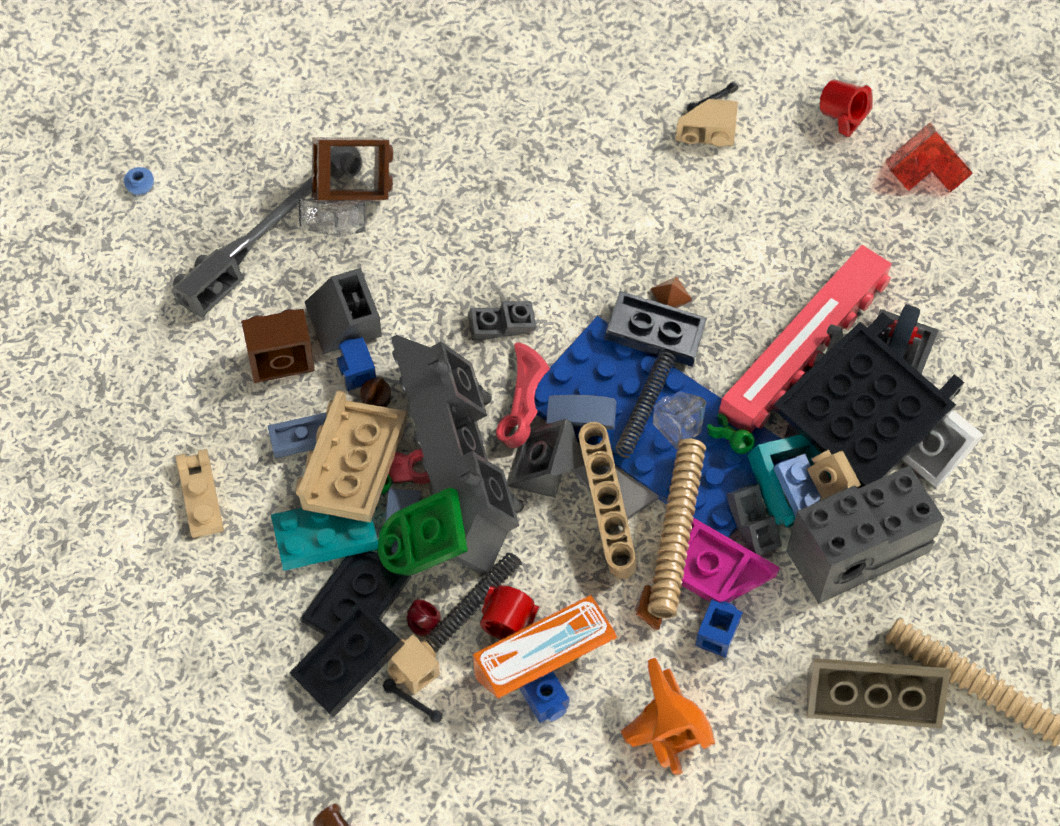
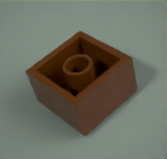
[241,309,315,383]

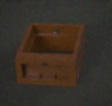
[312,137,393,200]

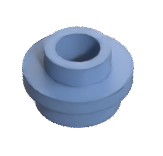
[124,167,154,195]

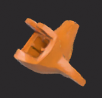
[621,658,716,775]

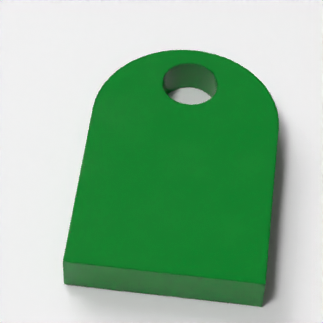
[378,487,468,576]

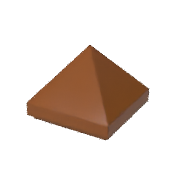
[650,277,692,308]
[635,585,663,630]

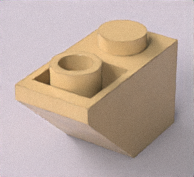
[675,99,738,147]

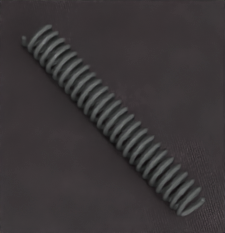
[615,348,676,458]
[425,553,522,652]

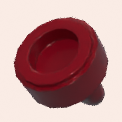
[406,599,441,637]

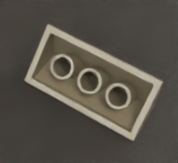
[807,658,951,729]

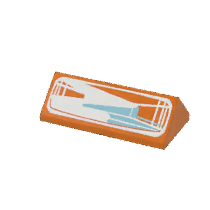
[473,595,617,698]

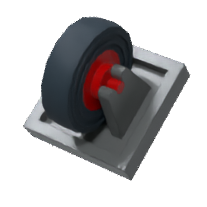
[877,304,939,374]

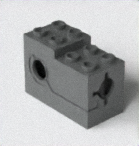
[786,465,945,604]

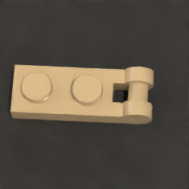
[176,449,224,538]

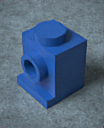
[336,337,376,391]
[695,600,743,658]
[520,671,570,723]

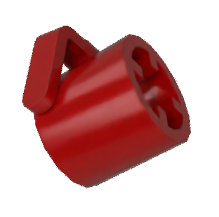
[819,79,873,137]
[480,585,540,640]

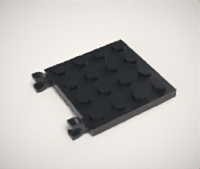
[773,312,965,487]

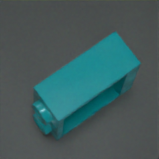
[747,434,831,528]

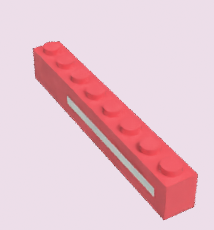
[718,245,892,433]

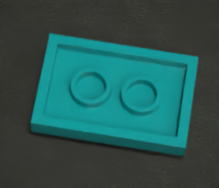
[271,507,378,571]

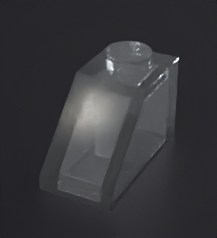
[298,199,366,237]
[652,391,706,450]

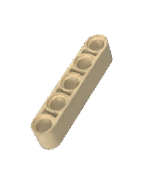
[579,422,637,579]

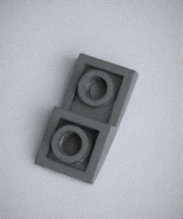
[468,301,537,340]

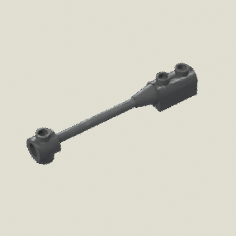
[172,146,363,318]

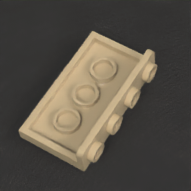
[296,391,408,522]

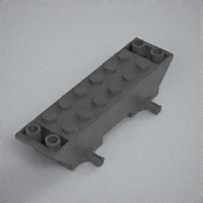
[391,335,524,575]

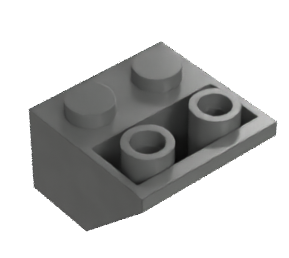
[305,268,382,354]

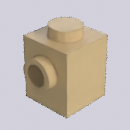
[387,634,440,695]

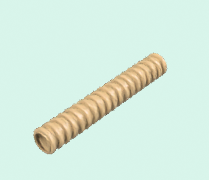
[648,438,706,619]
[885,618,1060,747]

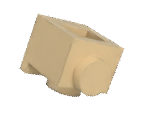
[807,450,861,501]

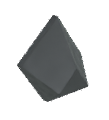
[508,419,585,498]

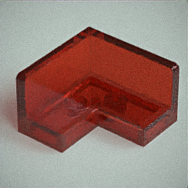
[886,122,973,192]

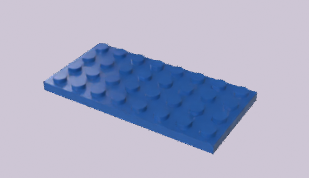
[534,316,797,538]

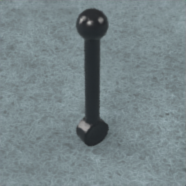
[687,82,739,112]
[383,679,443,723]

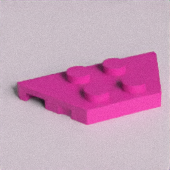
[681,518,780,603]

